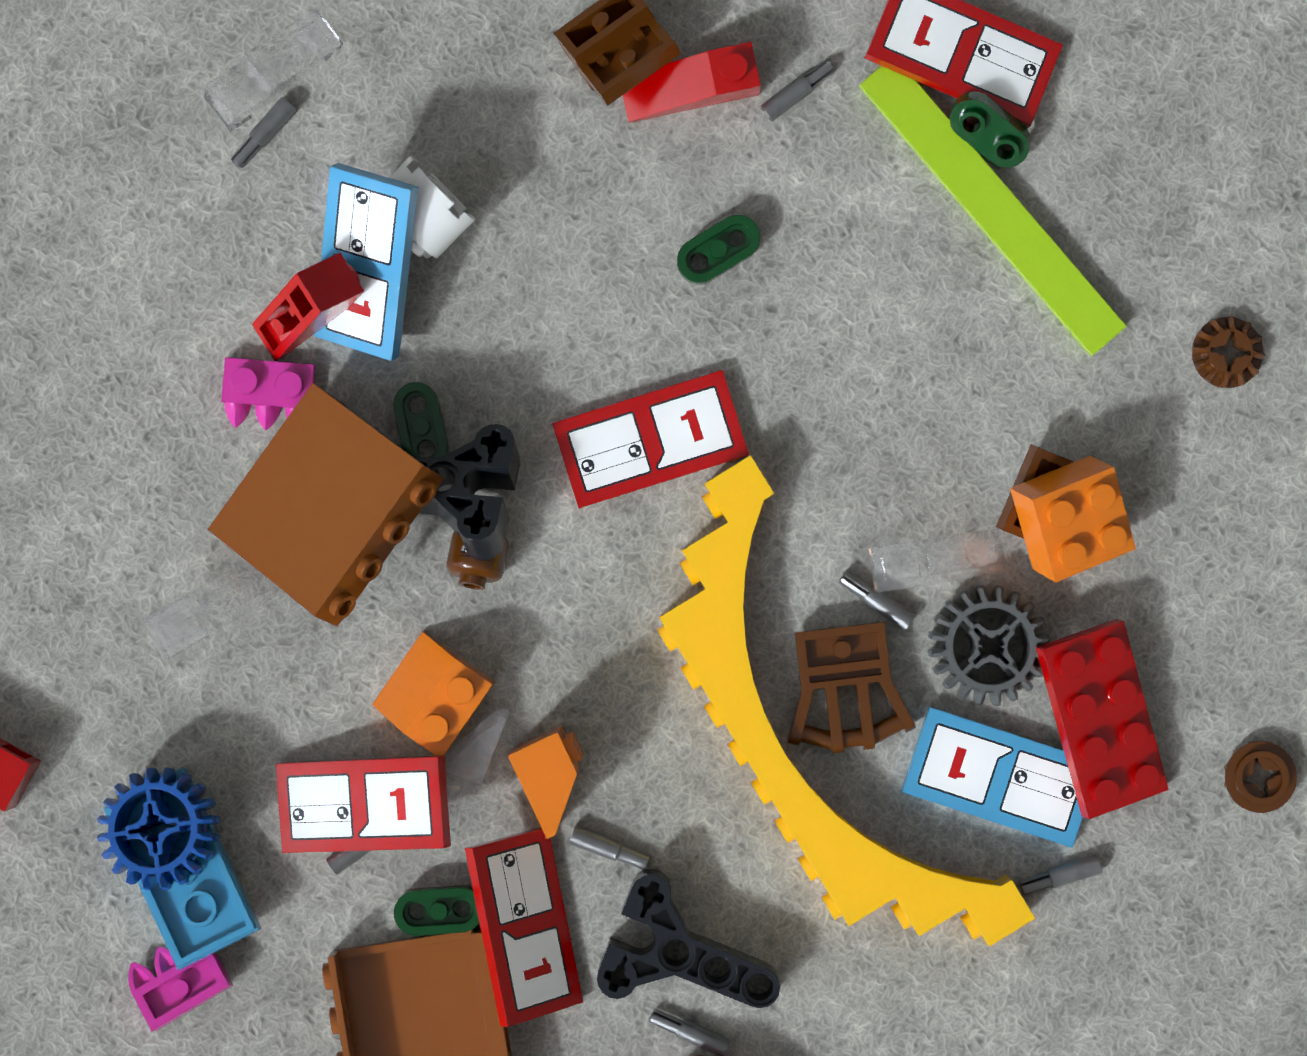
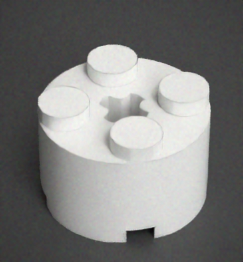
[389,155,475,259]

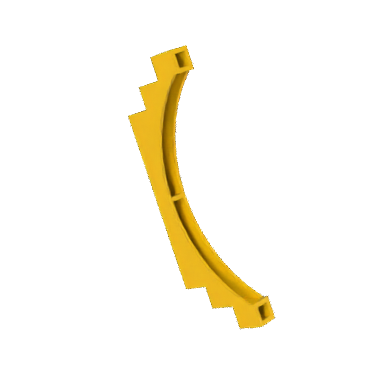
[656,455,1036,947]

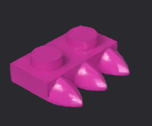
[221,357,316,431]
[128,947,234,1032]

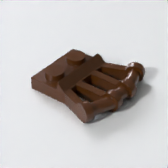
[787,621,916,754]

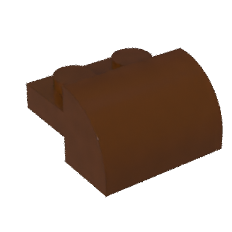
[553,0,681,106]

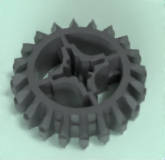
[927,585,1050,706]

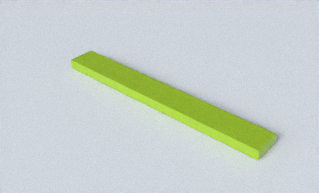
[859,66,1127,357]

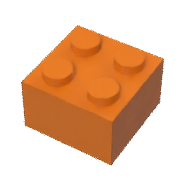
[1010,456,1136,583]

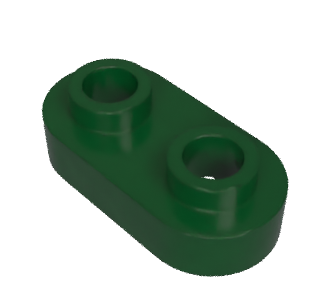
[950,92,1030,167]
[677,215,760,285]
[393,382,449,459]
[394,885,479,936]

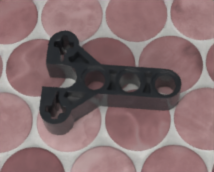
[413,424,520,561]
[597,869,780,1008]

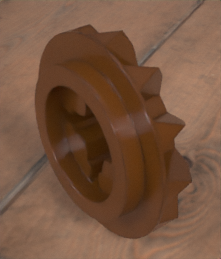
[1192,316,1265,388]
[1224,741,1297,813]

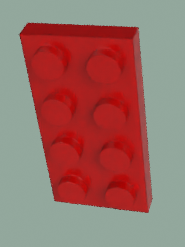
[1036,619,1169,819]

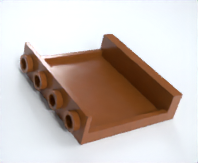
[208,383,444,627]
[322,927,512,1056]

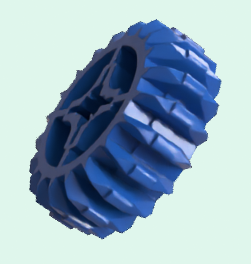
[96,767,221,890]

